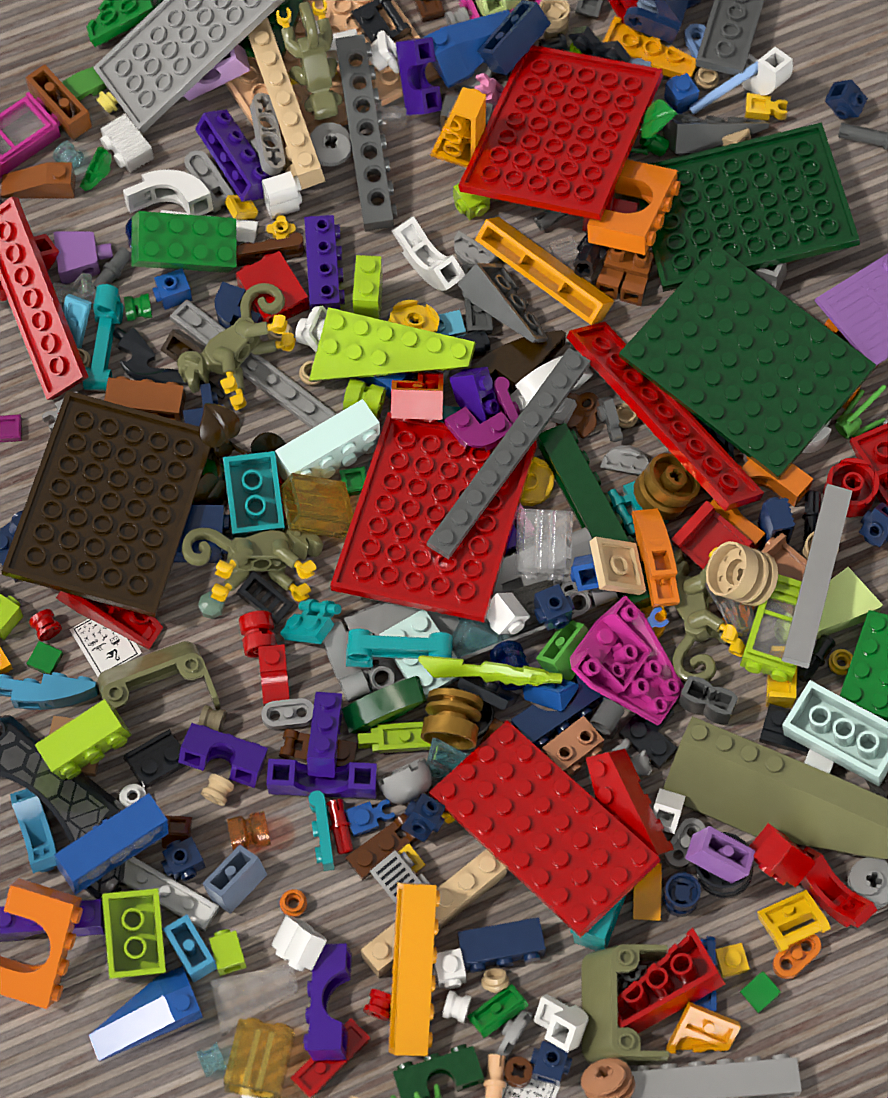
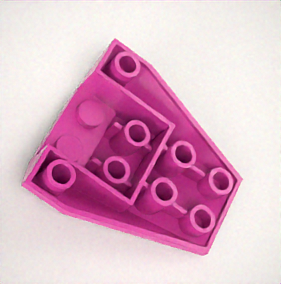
[570,596,684,725]

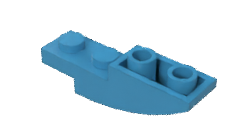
[0,672,99,710]

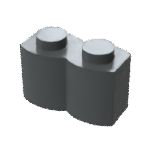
[679,676,738,725]

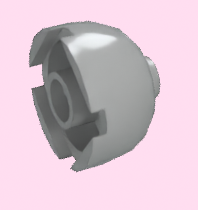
[377,758,432,804]

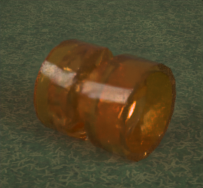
[227,811,271,851]

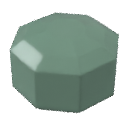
[198,591,225,619]

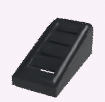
[236,571,294,624]

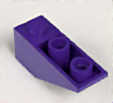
[449,367,500,424]

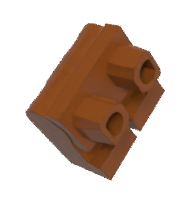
[596,247,654,306]

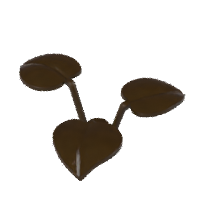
[193,403,286,506]

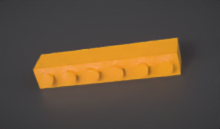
[475,217,614,325]
[388,882,440,1056]

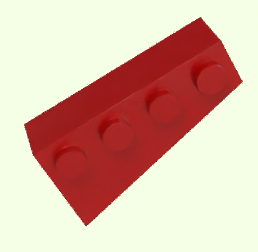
[586,748,675,855]

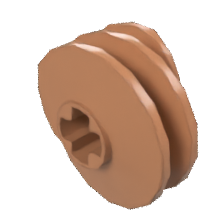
[581,1058,636,1098]

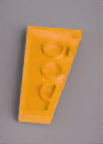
[603,16,697,79]

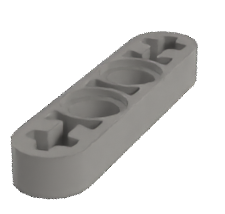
[250,93,285,176]

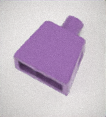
[54,231,113,285]

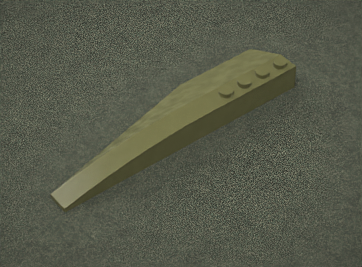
[663,716,888,860]

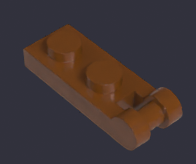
[236,232,304,267]
[279,729,358,767]
[346,813,418,881]

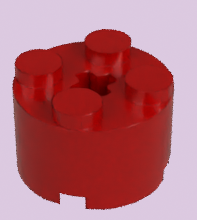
[823,458,879,518]

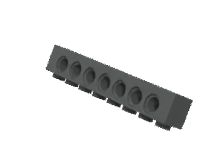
[335,34,398,231]

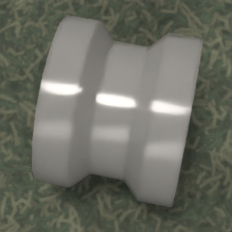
[445,7,470,26]

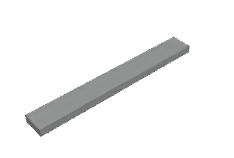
[170,299,336,429]
[782,484,852,668]

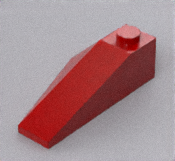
[56,591,163,650]

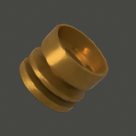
[421,688,484,750]

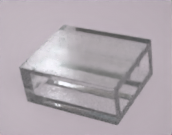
[515,509,573,581]

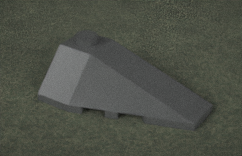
[663,114,769,156]
[458,263,548,343]

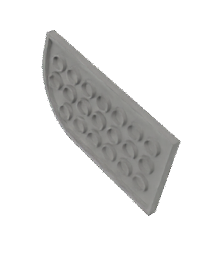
[93,0,285,133]

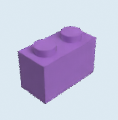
[685,826,756,883]

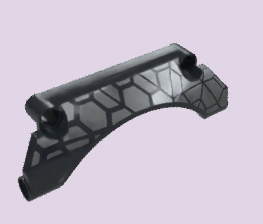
[0,715,126,901]

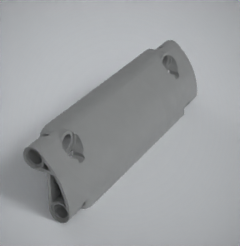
[322,527,617,702]

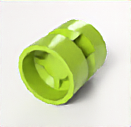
[343,379,386,419]

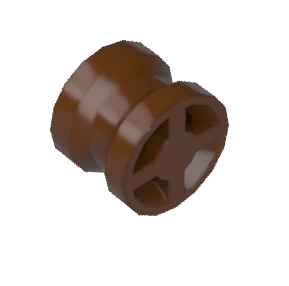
[504,1057,532,1089]

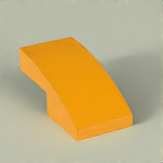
[632,863,662,921]

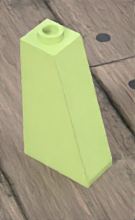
[773,567,883,645]

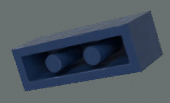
[478,0,551,75]
[457,917,546,973]

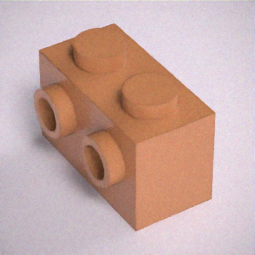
[542,716,604,777]

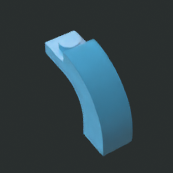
[10,789,58,873]

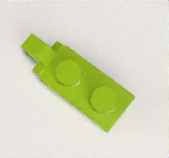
[357,722,433,753]

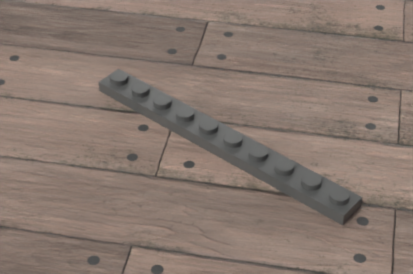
[427,348,591,559]

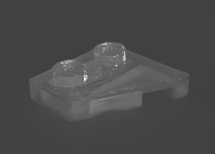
[705,583,759,637]

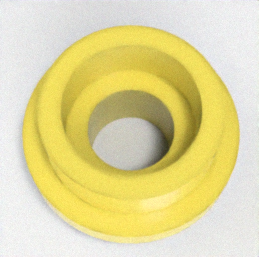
[96,91,118,114]

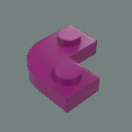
[444,407,512,451]

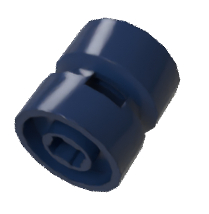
[662,873,701,917]

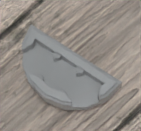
[454,230,499,264]
[600,445,650,475]
[497,1009,533,1060]

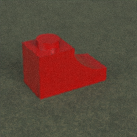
[258,644,290,706]

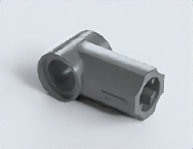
[590,699,624,740]

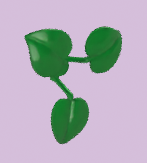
[630,99,677,157]

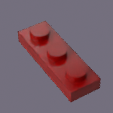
[290,1018,371,1098]

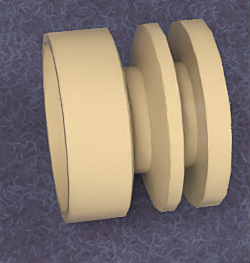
[706,541,778,606]

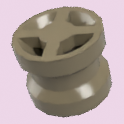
[198,705,227,732]

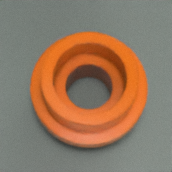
[280,889,307,917]

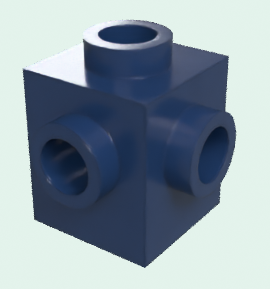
[825,79,868,120]
[859,502,888,547]
[534,584,575,631]
[401,793,445,842]
[161,837,206,882]
[530,1041,573,1087]

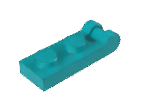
[308,791,335,871]

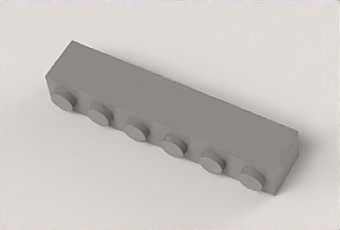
[630,1054,802,1098]

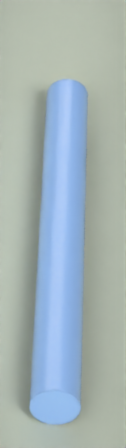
[689,61,758,115]

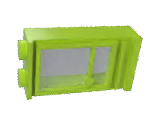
[740,574,802,682]

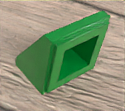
[740,971,781,1013]

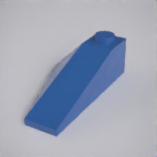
[423,10,510,89]
[89,966,203,1062]

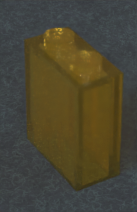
[280,473,353,539]
[223,1018,295,1098]

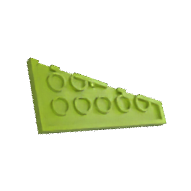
[309,307,476,382]

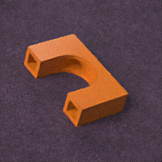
[587,159,680,255]
[708,456,813,549]
[0,878,83,1009]

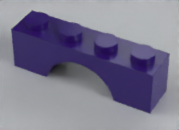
[266,759,378,799]
[0,899,105,942]
[304,943,352,1061]

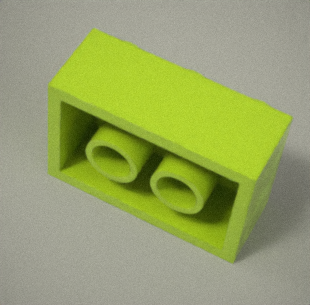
[35,699,132,780]
[102,888,166,979]

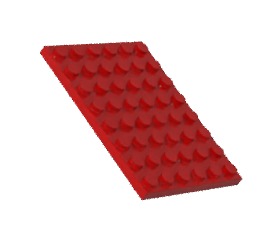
[458,45,663,220]
[330,412,537,623]

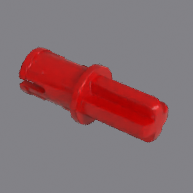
[326,799,353,854]

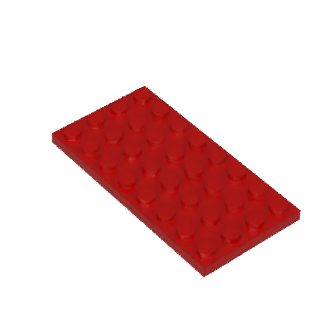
[429,720,660,938]

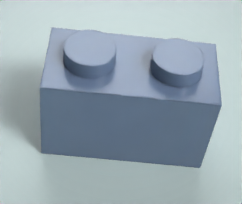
[202,845,267,914]

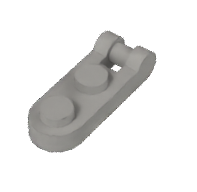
[185,150,234,213]

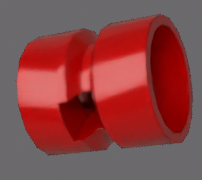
[238,610,277,658]

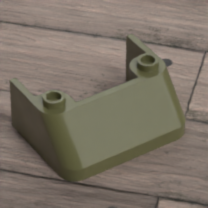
[97,641,221,748]
[581,944,669,1066]

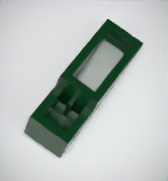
[342,676,426,734]

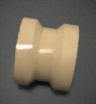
[201,774,235,806]

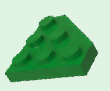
[86,0,155,47]

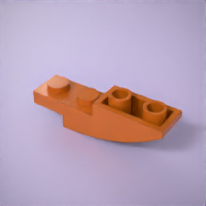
[632,508,680,608]

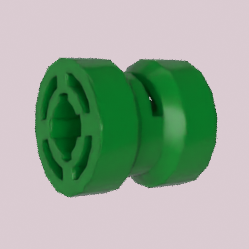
[124,293,153,321]

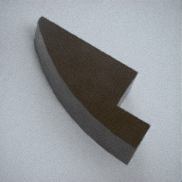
[470,330,566,393]

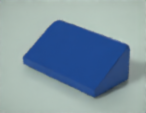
[522,679,579,711]

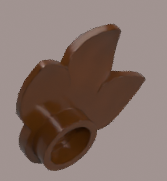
[556,392,599,439]

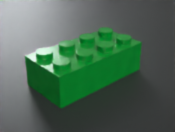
[131,211,237,273]
[840,610,888,722]

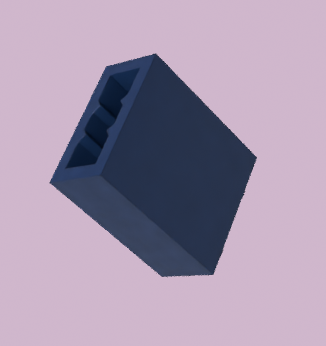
[174,505,230,563]

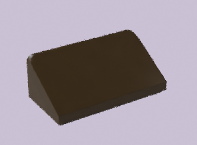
[160,329,205,362]

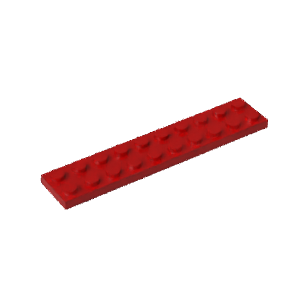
[566,322,764,512]

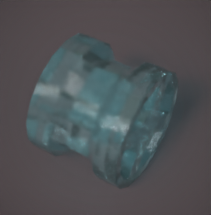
[53,141,84,170]
[196,1042,227,1078]

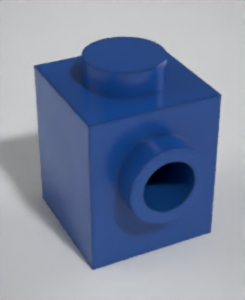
[664,73,699,114]
[152,268,193,310]
[569,554,599,592]

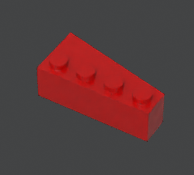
[617,927,725,1034]

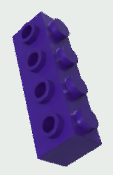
[195,110,271,202]
[304,215,345,316]

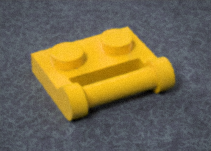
[757,890,830,952]

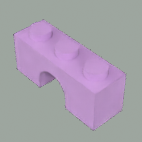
[183,45,250,101]

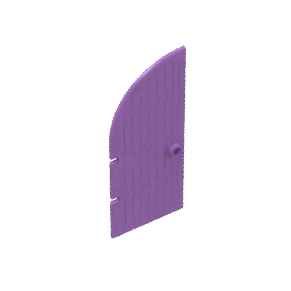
[814,254,888,366]

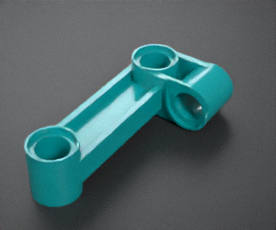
[83,284,123,392]
[346,629,453,668]

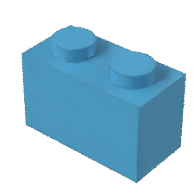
[163,915,217,983]

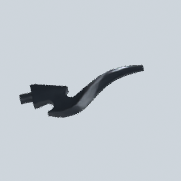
[112,327,225,399]

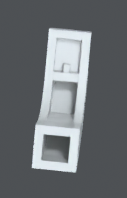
[742,47,793,96]
[123,170,213,215]
[392,216,465,291]
[510,356,593,414]

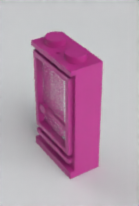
[0,92,61,178]

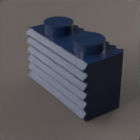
[757,497,796,546]

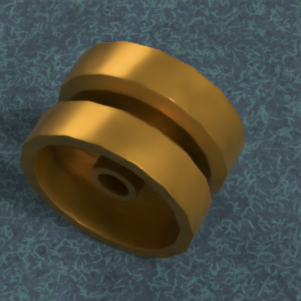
[634,453,700,520]

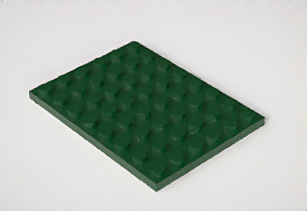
[638,122,860,292]
[619,245,876,480]

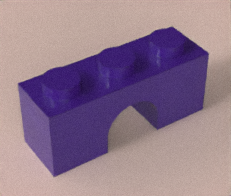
[395,37,443,115]
[307,692,343,778]
[178,723,268,788]

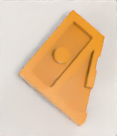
[666,1002,741,1054]

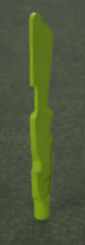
[418,655,562,686]

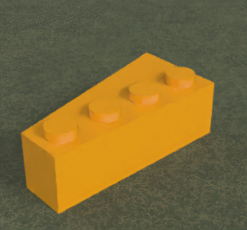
[430,87,486,168]

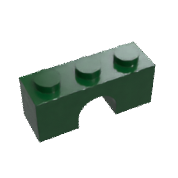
[393,1044,484,1098]

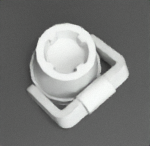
[368,31,400,74]
[295,306,327,352]

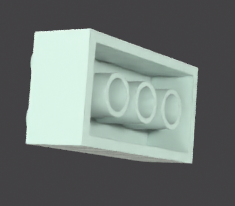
[275,399,380,494]
[782,680,888,786]

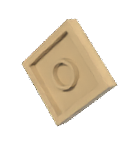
[589,537,646,595]

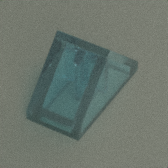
[452,618,504,658]
[426,738,469,779]

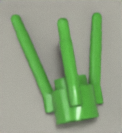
[835,385,886,439]

